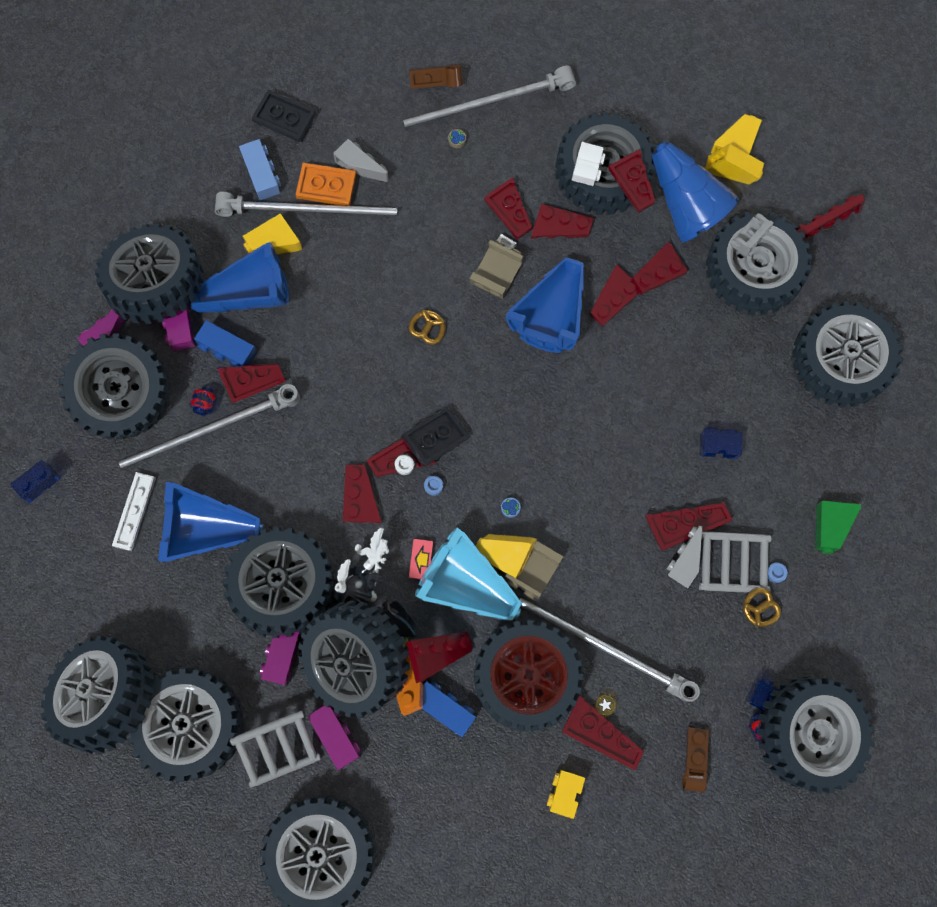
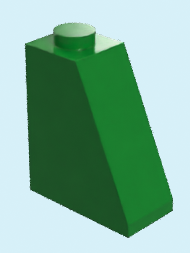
[815,501,861,554]

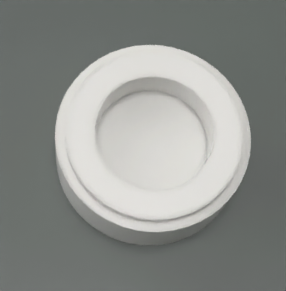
[395,455,414,475]

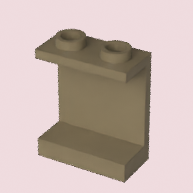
[470,240,523,299]
[505,536,563,600]

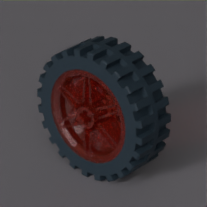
[474,620,584,731]

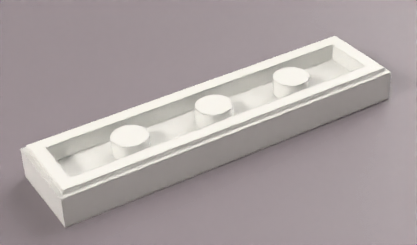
[112,472,156,551]

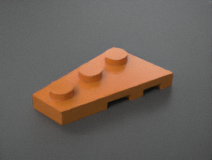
[396,656,423,716]

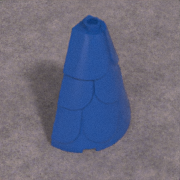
[652,141,739,242]
[189,242,289,312]
[506,257,584,353]
[158,482,263,562]

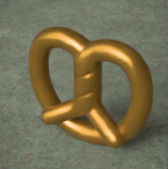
[408,310,446,345]
[743,587,781,627]

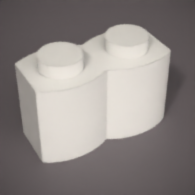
[572,142,605,186]

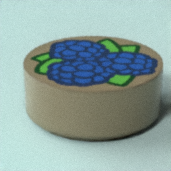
[448,129,466,148]

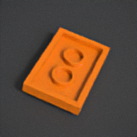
[296,163,356,206]

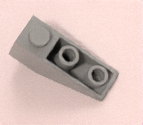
[333,139,389,182]
[666,525,702,588]

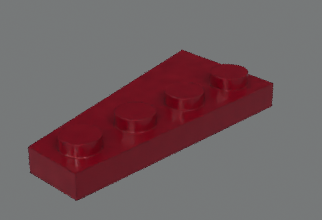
[796,194,865,240]
[645,503,732,552]
[406,631,473,683]
[561,695,644,770]

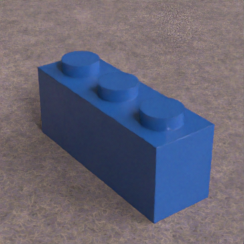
[194,321,257,366]
[422,681,476,737]

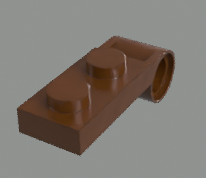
[409,65,463,89]
[682,727,709,793]

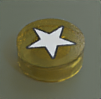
[595,695,616,716]

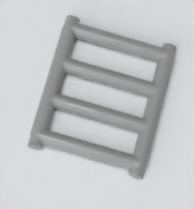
[699,532,772,593]
[230,710,321,788]

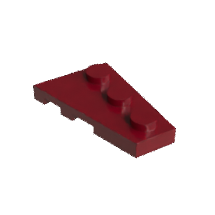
[608,149,655,213]
[484,177,532,240]
[531,204,594,239]
[631,242,688,295]
[590,264,639,327]
[217,363,286,403]
[366,439,436,478]
[343,465,382,524]

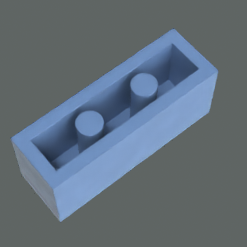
[239,139,281,200]

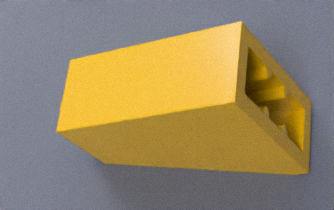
[711,114,762,154]
[705,144,764,184]
[243,214,302,254]
[475,534,537,578]

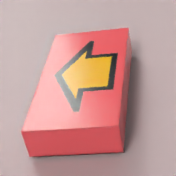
[409,539,433,580]

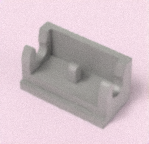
[730,214,773,257]

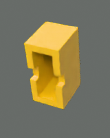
[546,770,585,819]

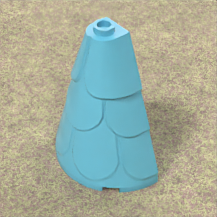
[415,528,522,621]

